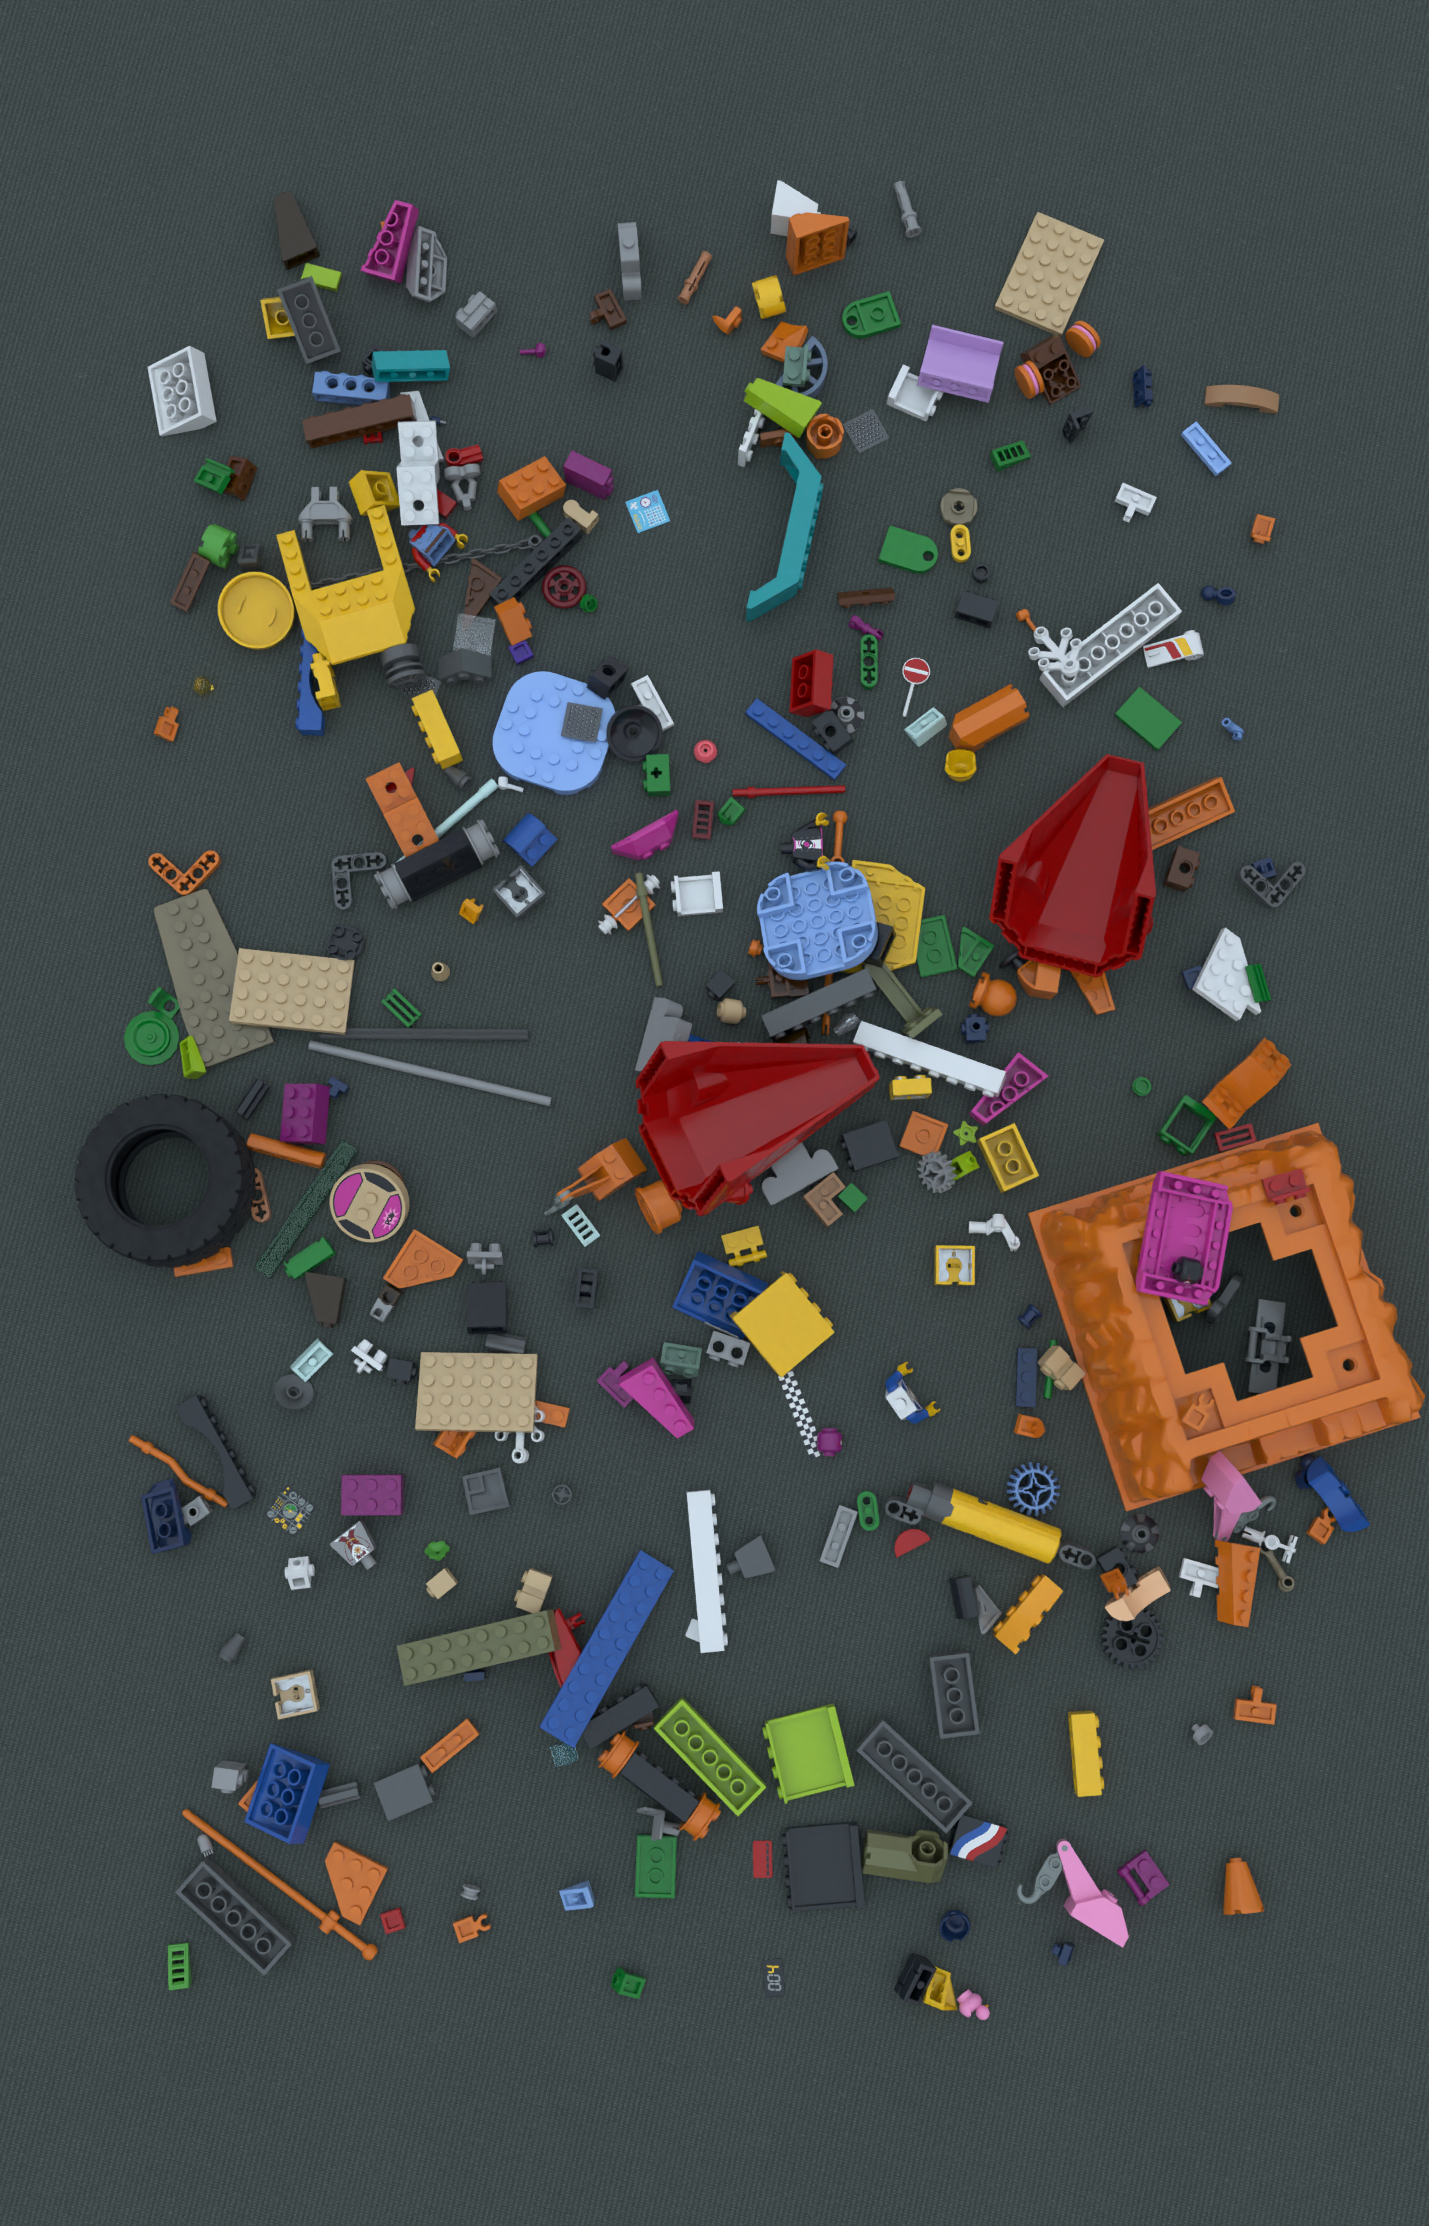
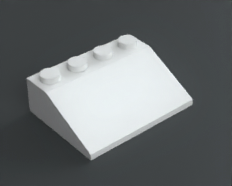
[148,346,217,436]

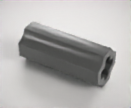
[485,1333,527,1354]
[318,1780,361,1809]

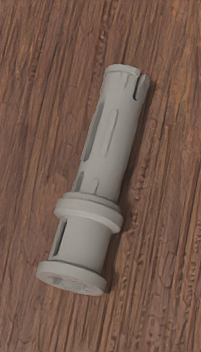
[893,181,922,238]

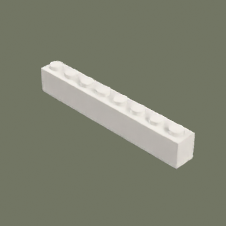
[853,1021,1007,1098]
[687,1490,728,1653]

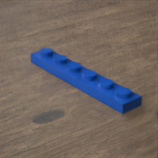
[745,698,846,781]

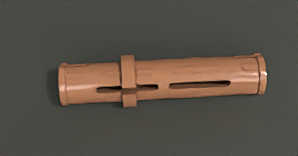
[678,251,712,305]

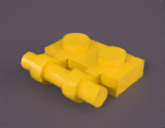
[721,1226,767,1267]

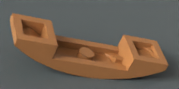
[1204,385,1279,414]

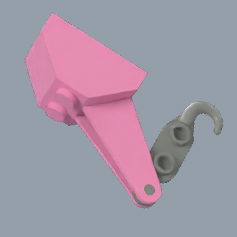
[1201,1451,1276,1542]
[1017,1839,1129,1948]

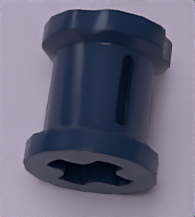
[1017,1304,1043,1330]

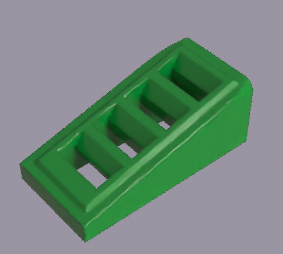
[990,440,1031,472]

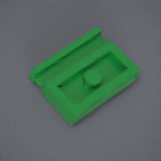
[194,458,235,495]

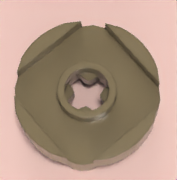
[940,488,978,526]

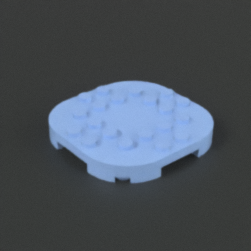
[493,671,615,795]
[757,862,878,980]

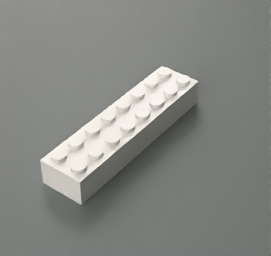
[1039,583,1182,707]

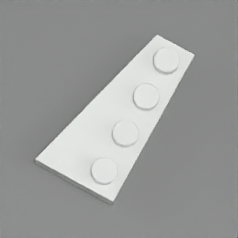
[738,409,765,467]

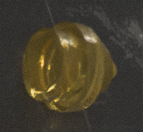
[193,676,214,695]

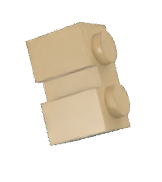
[1037,1346,1086,1390]
[514,1568,553,1613]

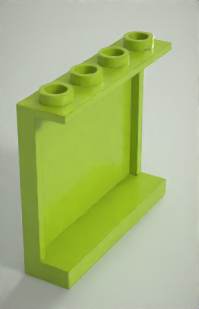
[762,1703,855,1804]

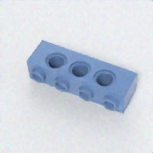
[312,371,391,406]

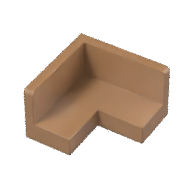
[803,1172,845,1228]

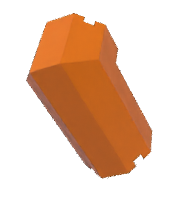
[948,684,1030,752]

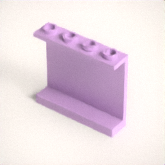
[917,325,1003,403]

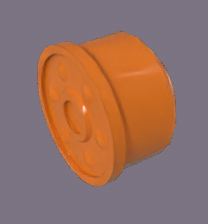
[635,1180,682,1235]

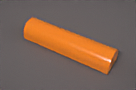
[246,1133,326,1170]

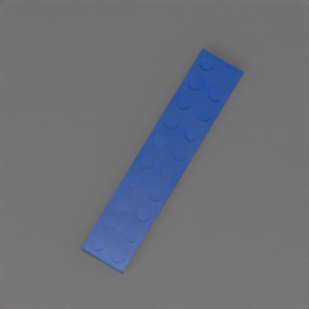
[539,1550,674,1748]

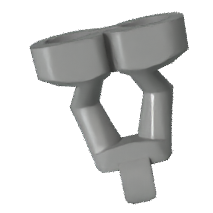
[444,464,481,511]

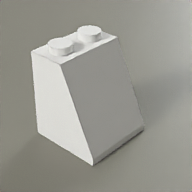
[770,180,821,236]

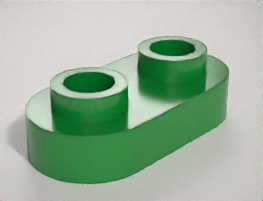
[857,1491,879,1531]

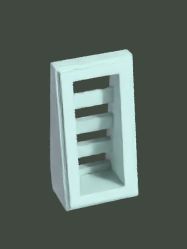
[561,1204,600,1247]

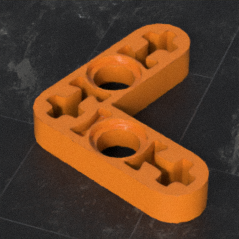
[148,850,221,896]

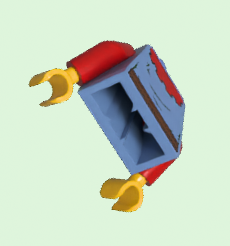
[409,523,468,583]

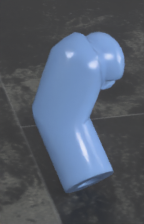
[1222,718,1244,741]

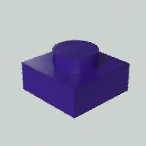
[508,640,534,665]

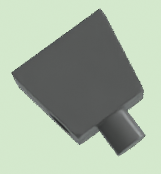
[726,1535,776,1578]

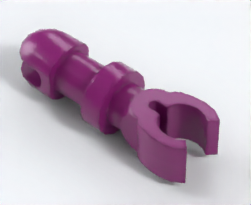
[848,615,883,640]

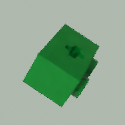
[643,754,670,797]

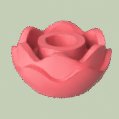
[694,740,717,763]

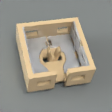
[271,1669,320,1719]

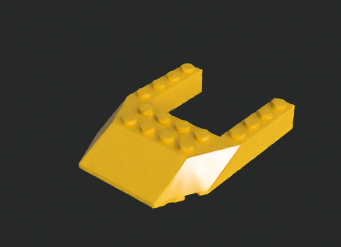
[276,505,415,665]

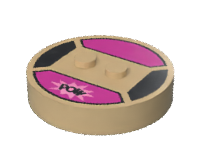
[330,1164,409,1242]

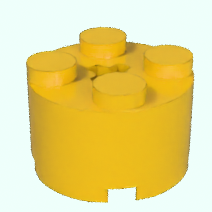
[752,275,786,319]

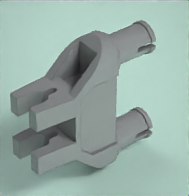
[298,487,353,542]

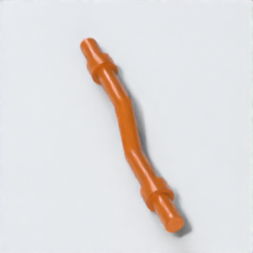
[129,1435,228,1508]

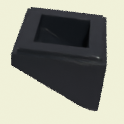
[672,1379,692,1404]

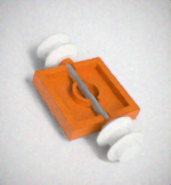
[598,874,660,935]

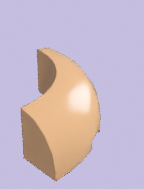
[1105,1566,1171,1621]

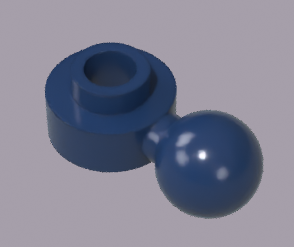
[1201,585,1236,606]
[1295,1454,1315,1489]

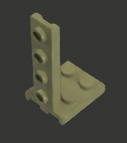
[861,963,943,1038]

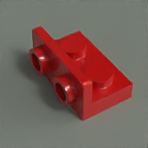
[1261,1168,1311,1205]

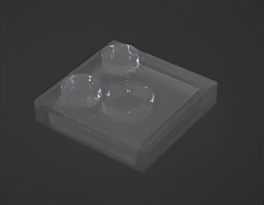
[453,613,496,656]

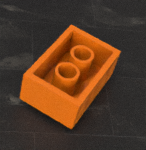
[497,456,566,521]

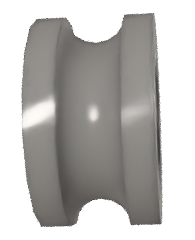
[461,1884,480,1900]

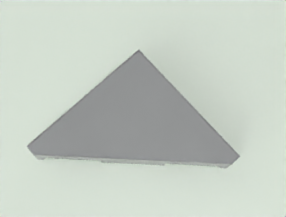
[973,1585,1002,1635]

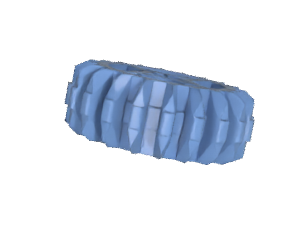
[1007,1462,1060,1516]

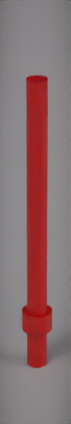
[732,785,845,798]

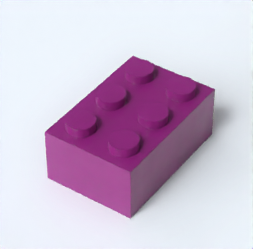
[280,1084,330,1144]
[341,1474,404,1515]

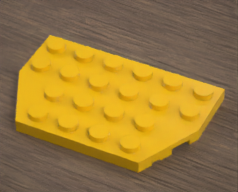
[839,860,925,974]

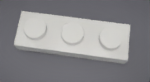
[631,675,674,731]

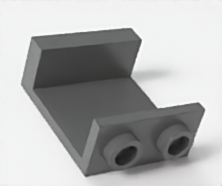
[373,1761,436,1821]

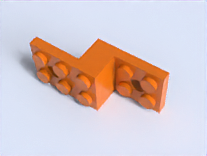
[366,762,439,858]

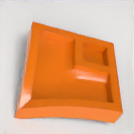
[760,321,808,363]

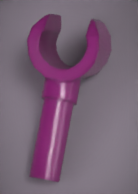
[520,343,546,358]

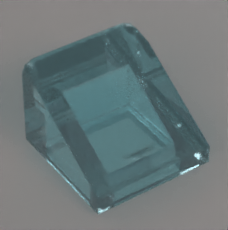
[550,1743,578,1767]

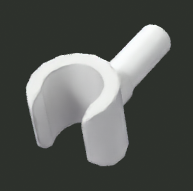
[498,777,524,792]

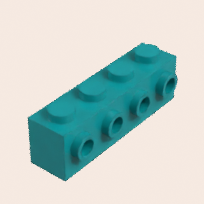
[371,350,450,382]

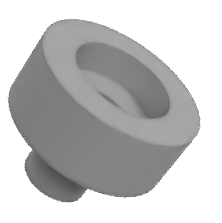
[1192,1724,1213,1745]

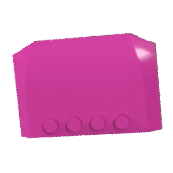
[1135,1171,1233,1306]

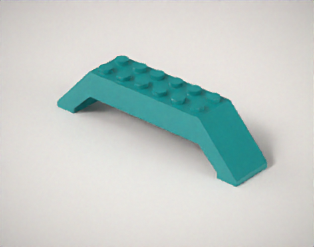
[746,432,824,622]

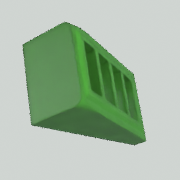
[168,1942,192,1990]

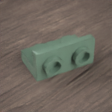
[782,344,811,387]
[660,1342,702,1378]

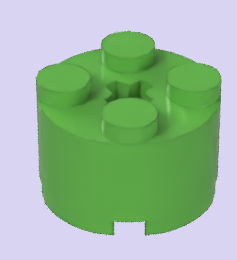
[198,524,239,569]

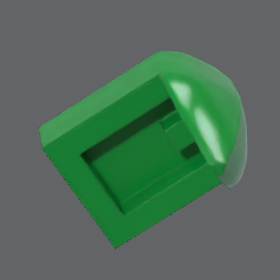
[717,797,746,826]

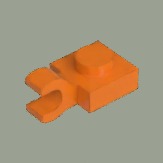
[154,706,179,742]

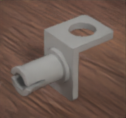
[637,1807,680,1841]

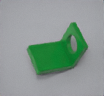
[147,987,180,1019]

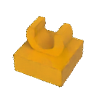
[458,898,484,925]

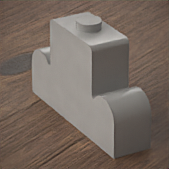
[618,222,642,301]
[635,997,692,1073]
[761,1143,839,1207]

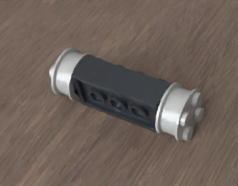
[374,819,500,909]

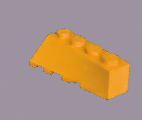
[992,1574,1063,1654]

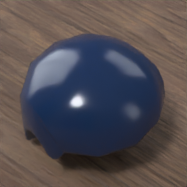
[939,1910,971,1943]

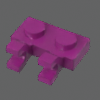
[597,1360,634,1408]

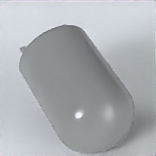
[197,1834,213,1857]

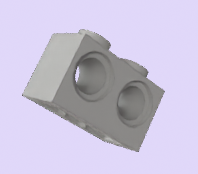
[706,1331,750,1368]

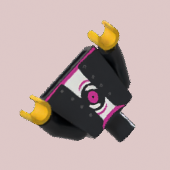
[781,812,830,872]

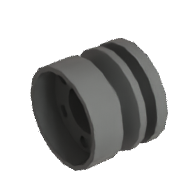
[379,643,426,689]

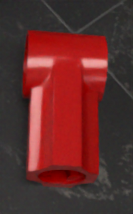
[445,444,483,467]

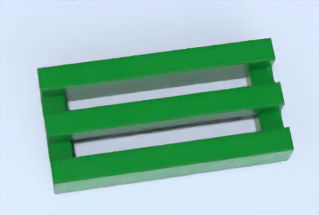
[1245,964,1271,1003]
[381,988,422,1028]

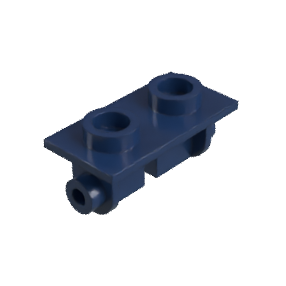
[1132,365,1153,408]

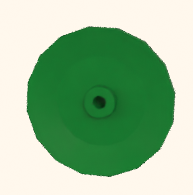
[124,1011,180,1066]

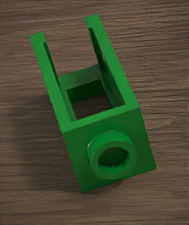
[284,1237,336,1280]

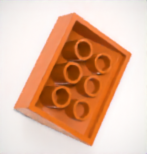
[786,212,849,276]

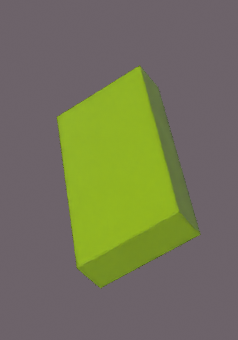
[301,263,342,292]

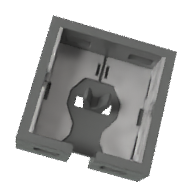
[492,866,547,920]

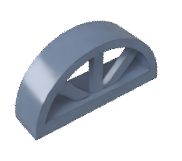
[776,336,828,399]

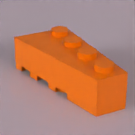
[1215,1540,1260,1627]

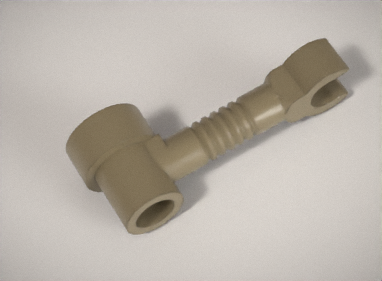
[1258,1546,1294,1592]

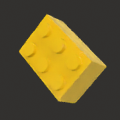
[977,1123,1039,1193]

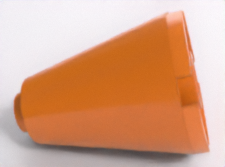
[1223,1858,1264,1915]

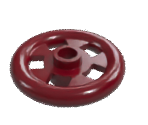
[542,565,586,609]

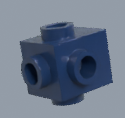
[960,1014,989,1043]

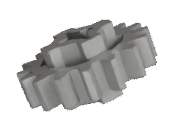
[917,1151,957,1193]

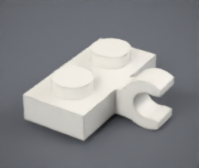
[1114,483,1157,523]
[1179,1558,1219,1598]

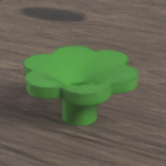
[425,1541,450,1561]

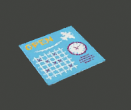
[625,490,670,533]

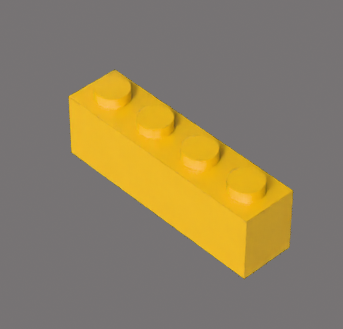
[411,690,463,769]
[1068,1710,1104,1797]

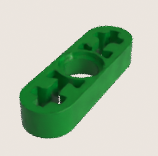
[860,634,878,690]

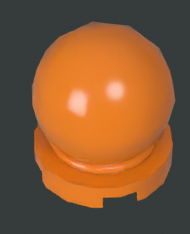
[968,972,1017,1017]

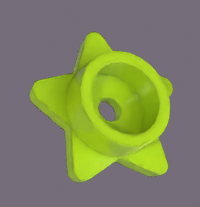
[953,1121,978,1145]

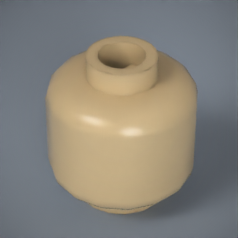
[717,998,746,1024]

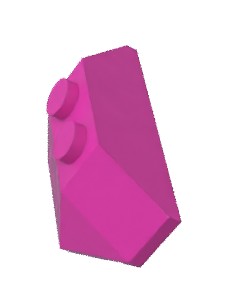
[611,809,679,860]

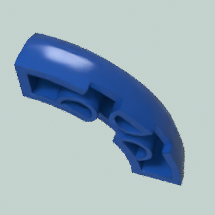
[1307,1456,1370,1532]

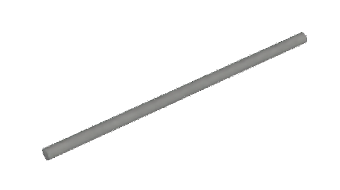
[308,1040,552,1107]

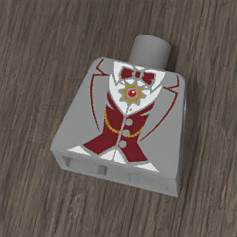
[330,1520,377,1570]

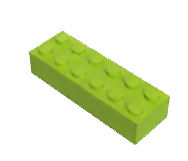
[654,1696,766,1816]

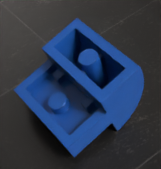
[502,813,557,867]

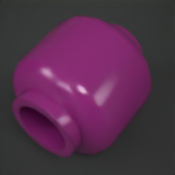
[817,1428,842,1456]

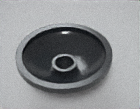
[606,705,663,762]

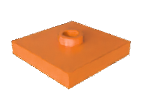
[899,1111,949,1156]

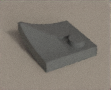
[462,1468,511,1515]

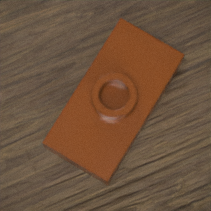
[759,429,797,448]

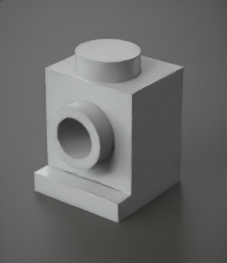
[181,1495,214,1526]

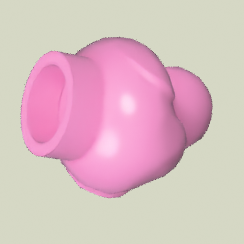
[957,1989,990,2020]

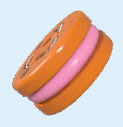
[1065,321,1101,357]
[1015,361,1044,399]

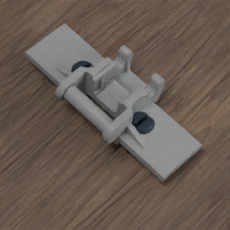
[1245,1299,1292,1394]

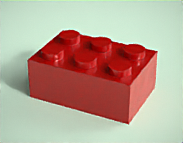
[789,649,833,717]

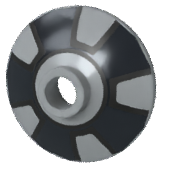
[831,697,864,733]

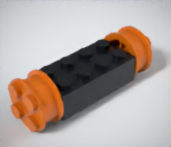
[597,1730,721,1841]

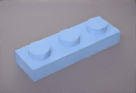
[1181,421,1231,476]

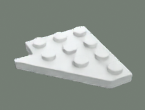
[1192,928,1261,1021]

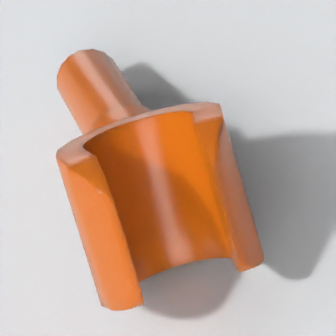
[1016,609,1036,632]

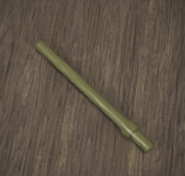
[635,873,663,986]

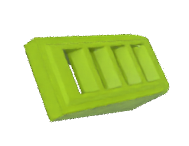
[179,1035,206,1079]

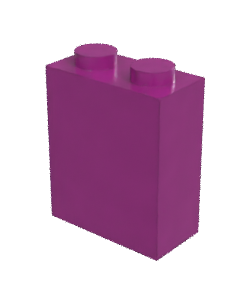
[563,451,615,500]

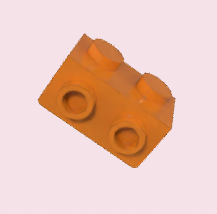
[433,1431,476,1459]

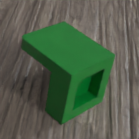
[837,1183,868,1214]

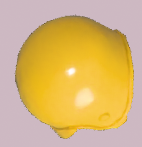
[945,749,977,782]

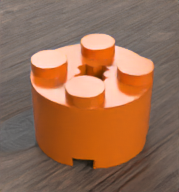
[805,414,844,459]

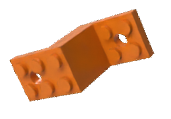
[1202,1038,1291,1129]

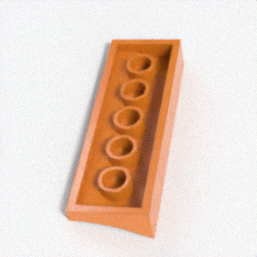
[1148,777,1235,850]

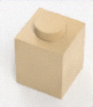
[426,1567,458,1599]

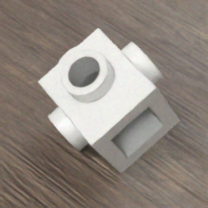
[285,1556,315,1590]

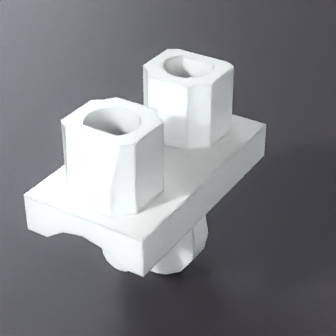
[351,1339,388,1374]

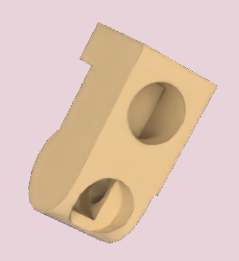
[563,500,599,535]

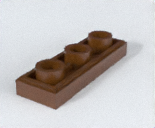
[837,588,895,608]

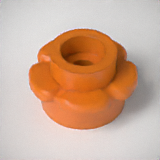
[748,940,763,958]

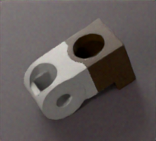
[370,1283,404,1323]

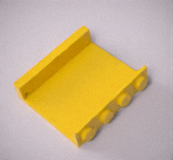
[730,1271,834,1378]

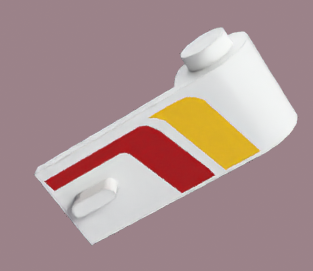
[1143,630,1204,668]

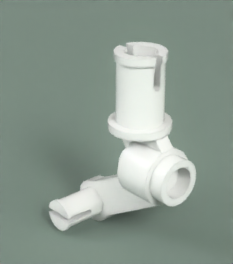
[969,1214,1020,1252]
[1242,1526,1298,1564]

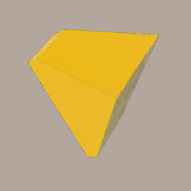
[922,1967,958,2010]

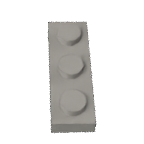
[819,1505,858,1568]

